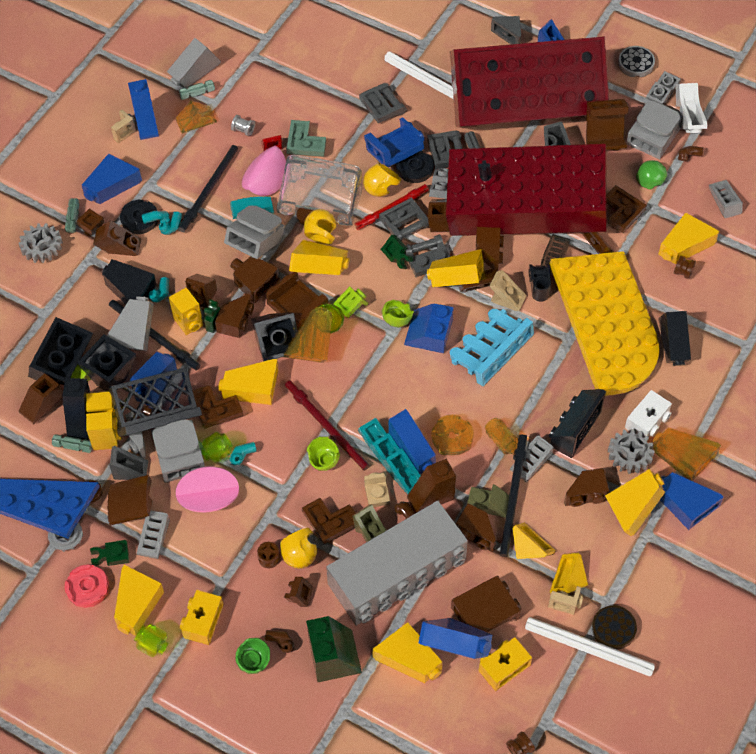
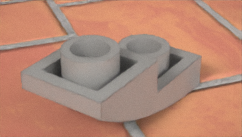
[646,71,681,105]
[429,168,448,199]
[125,411,146,458]

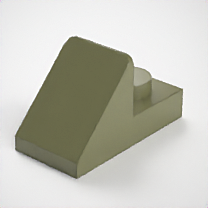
[467,484,509,518]
[353,504,386,543]

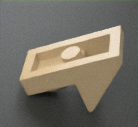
[489,270,527,311]

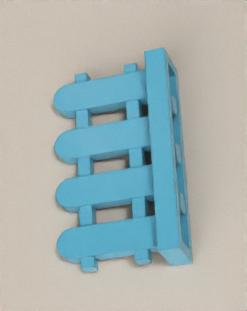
[450,309,534,386]

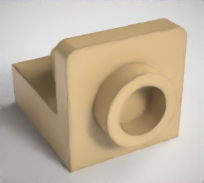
[111,110,136,143]
[364,472,390,507]
[548,586,584,615]

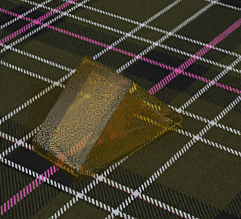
[176,100,217,133]

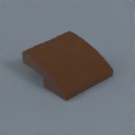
[108,475,153,526]

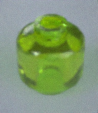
[201,432,233,463]
[134,624,169,658]

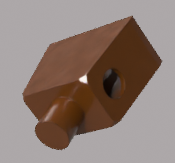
[230,256,280,303]

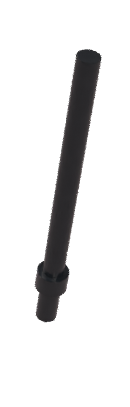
[178,145,238,233]
[109,300,201,371]
[500,434,527,557]

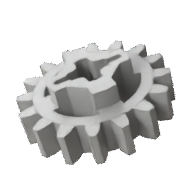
[19,223,63,263]
[608,429,655,474]

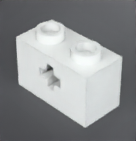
[625,390,672,438]

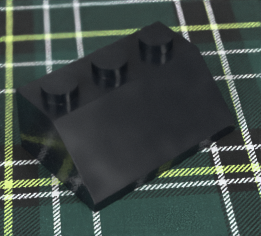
[28,317,93,385]
[549,389,606,458]

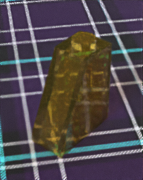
[284,307,333,363]
[652,427,721,481]

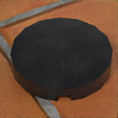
[396,150,434,183]
[119,199,158,234]

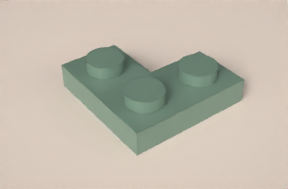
[286,120,326,157]

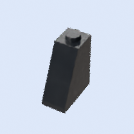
[102,259,157,305]
[658,311,691,366]
[62,378,91,440]

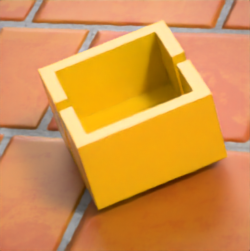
[86,392,122,451]

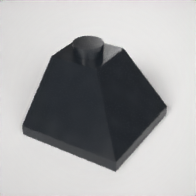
[251,312,303,362]
[77,334,136,392]

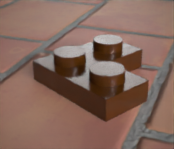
[607,185,647,233]
[193,385,244,429]
[302,498,356,545]

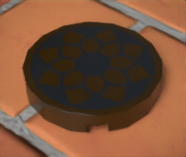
[592,605,637,650]

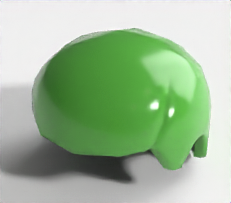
[636,160,667,189]
[235,638,270,674]

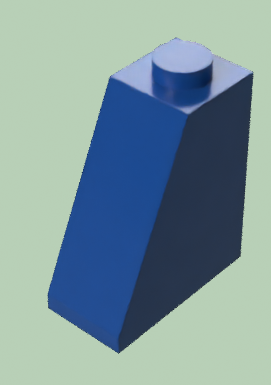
[128,79,159,140]
[82,154,142,204]
[130,352,177,407]
[389,409,436,475]
[660,472,724,530]
[418,618,493,659]

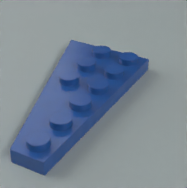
[0,479,100,539]

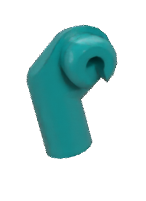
[142,211,170,224]
[159,211,182,235]
[148,277,169,303]

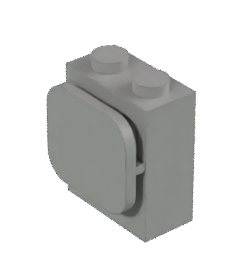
[626,101,683,160]
[224,206,285,259]
[151,420,205,483]

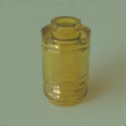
[485,418,518,454]

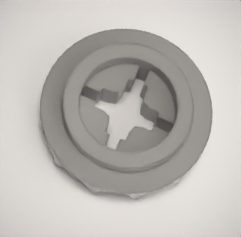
[48,523,83,552]

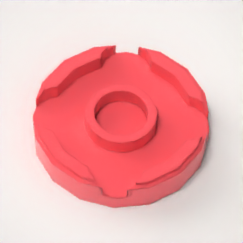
[65,564,109,608]

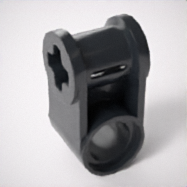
[528,264,551,302]

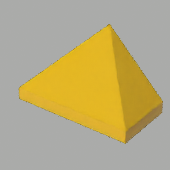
[513,522,556,559]
[550,553,588,593]

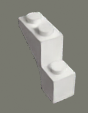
[676,83,707,133]

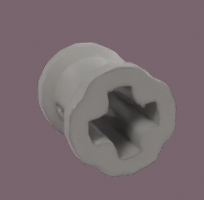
[231,115,255,136]

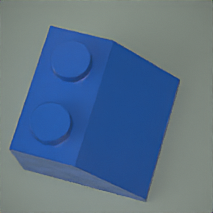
[404,303,454,354]

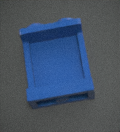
[364,117,424,167]

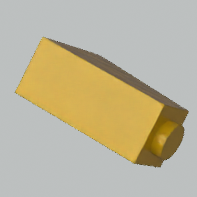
[658,213,719,264]
[289,240,350,275]
[427,249,484,287]
[219,359,279,405]
[605,469,665,536]
[114,565,164,636]
[373,622,442,683]

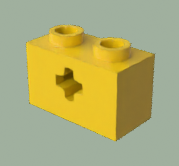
[169,288,203,335]
[180,590,224,645]
[479,637,532,692]

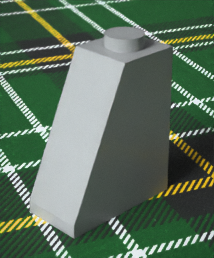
[167,38,221,89]
[107,296,154,352]

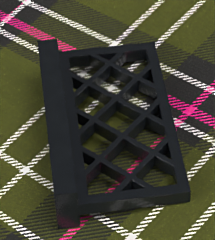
[109,367,202,437]

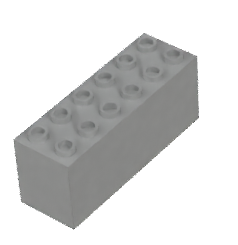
[326,501,468,625]

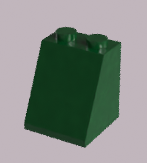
[306,616,362,682]

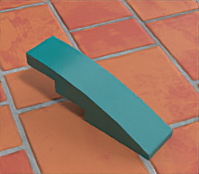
[358,418,421,495]

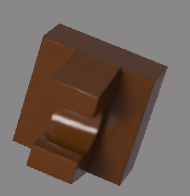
[76,208,105,236]
[284,577,314,607]

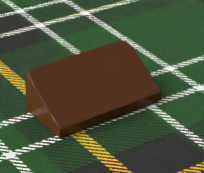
[581,232,614,254]
[458,269,497,293]

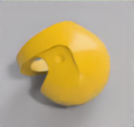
[363,163,401,197]
[304,209,336,244]
[280,527,317,569]

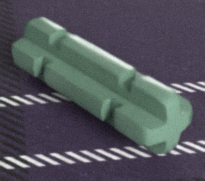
[179,80,215,100]
[65,198,80,233]
[52,434,92,453]

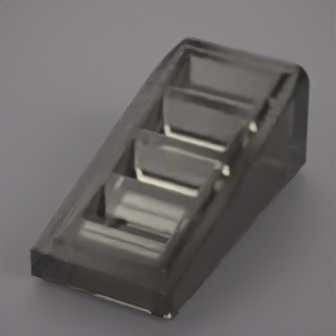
[541,234,571,269]

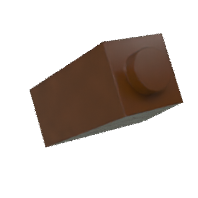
[407,458,456,513]

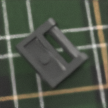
[359,83,407,124]
[427,130,463,169]
[379,198,429,241]
[404,234,450,277]

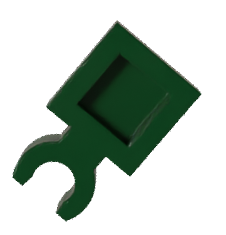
[381,235,413,269]
[203,300,220,333]
[90,540,130,566]

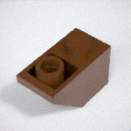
[428,199,449,232]
[93,220,142,256]
[475,227,504,271]
[185,274,217,308]
[215,294,254,338]
[19,373,63,425]
[564,468,609,507]
[455,503,496,552]

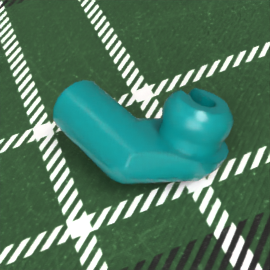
[230,442,257,465]

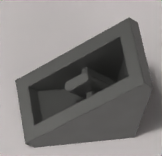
[491,16,521,44]
[109,446,148,480]

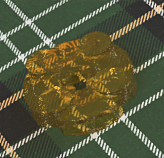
[432,415,474,455]

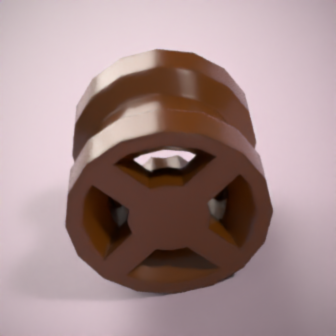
[674,255,696,279]
[257,541,280,569]
[506,731,535,754]

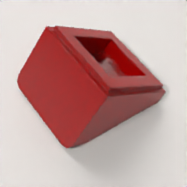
[261,135,282,151]

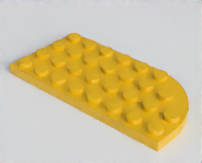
[549,251,659,396]

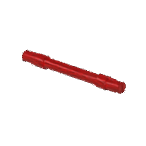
[354,184,429,230]

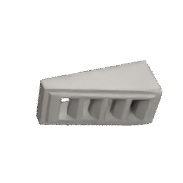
[709,180,743,218]
[510,435,554,482]
[137,510,170,559]

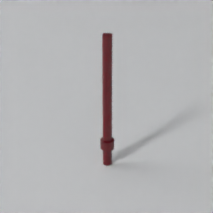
[285,380,370,471]

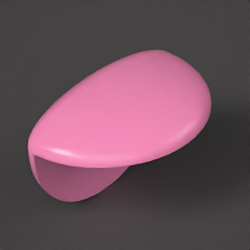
[242,146,287,196]
[176,466,239,513]

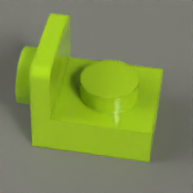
[333,286,369,318]

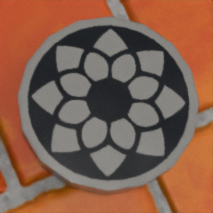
[618,46,655,77]

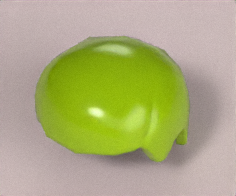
[382,300,414,328]
[307,436,340,471]

